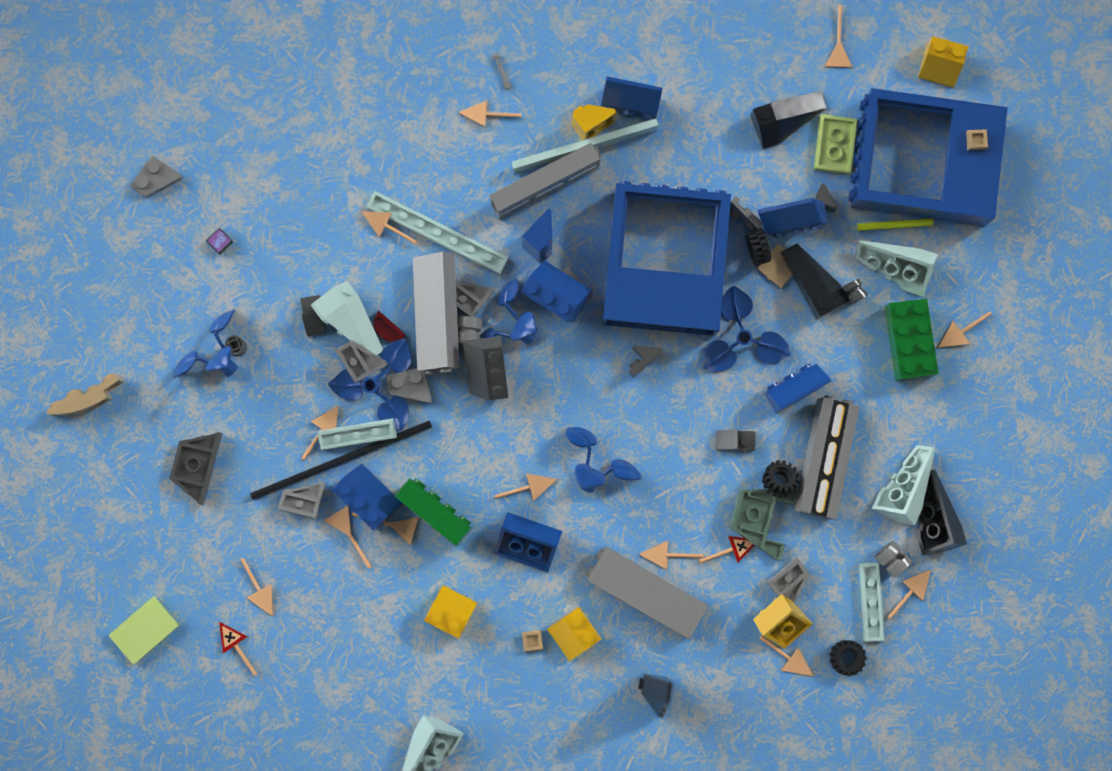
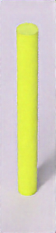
[857,218,934,231]

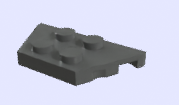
[169,432,223,505]

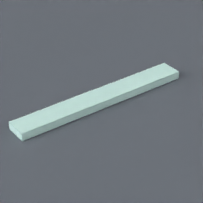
[512,119,658,173]
[366,191,509,275]

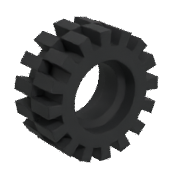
[745,229,771,266]
[762,460,800,498]
[829,640,867,676]

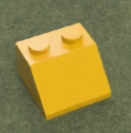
[918,36,969,88]
[571,104,616,140]
[424,585,477,639]
[753,594,813,649]
[547,606,601,661]

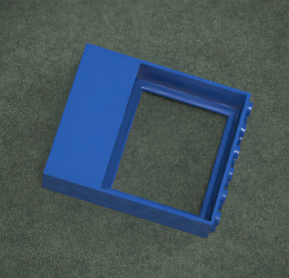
[848,88,1008,227]
[602,181,731,336]

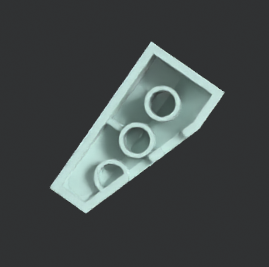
[855,240,938,297]
[311,281,383,355]
[872,445,935,525]
[402,715,463,771]

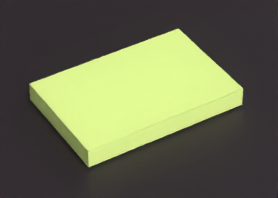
[813,114,858,175]
[108,596,180,665]

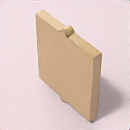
[757,243,792,289]

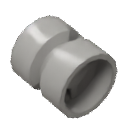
[457,316,482,346]
[875,541,912,578]

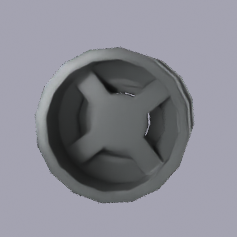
[842,279,868,304]
[225,335,247,357]

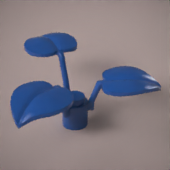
[480,278,538,345]
[704,286,791,372]
[174,309,238,379]
[328,340,412,431]
[566,427,642,493]

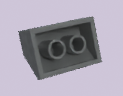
[463,336,508,400]

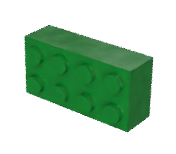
[884,298,939,381]
[395,478,472,546]

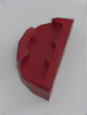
[374,310,407,342]

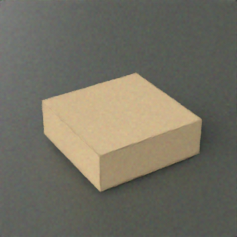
[966,129,988,151]
[522,630,543,652]

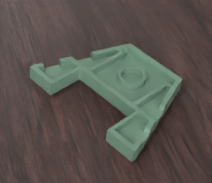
[729,487,799,561]

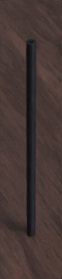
[250,420,432,500]

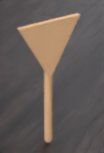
[824,4,852,68]
[324,505,371,569]
[352,512,419,545]

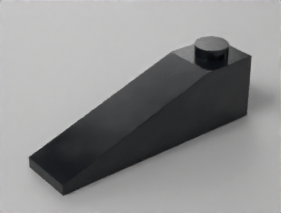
[750,91,827,149]
[780,243,849,319]
[917,469,967,555]
[638,673,673,718]

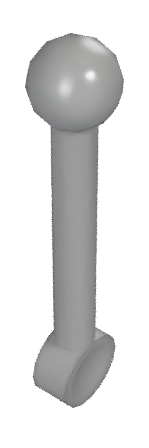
[492,53,511,90]

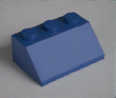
[601,76,663,121]
[758,198,828,238]
[522,208,552,263]
[520,261,593,323]
[764,363,831,413]
[332,464,403,531]
[493,512,562,573]

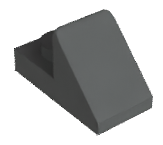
[815,184,837,213]
[300,295,326,336]
[628,346,663,378]
[716,430,755,451]

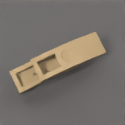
[46,374,124,416]

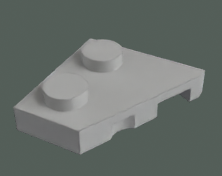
[130,156,183,198]
[730,196,763,232]
[456,280,495,317]
[335,340,387,383]
[386,368,432,403]
[278,482,326,519]
[766,558,810,602]

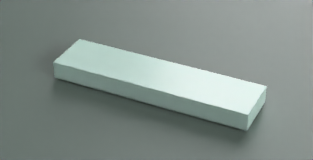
[317,418,397,450]
[859,563,884,642]

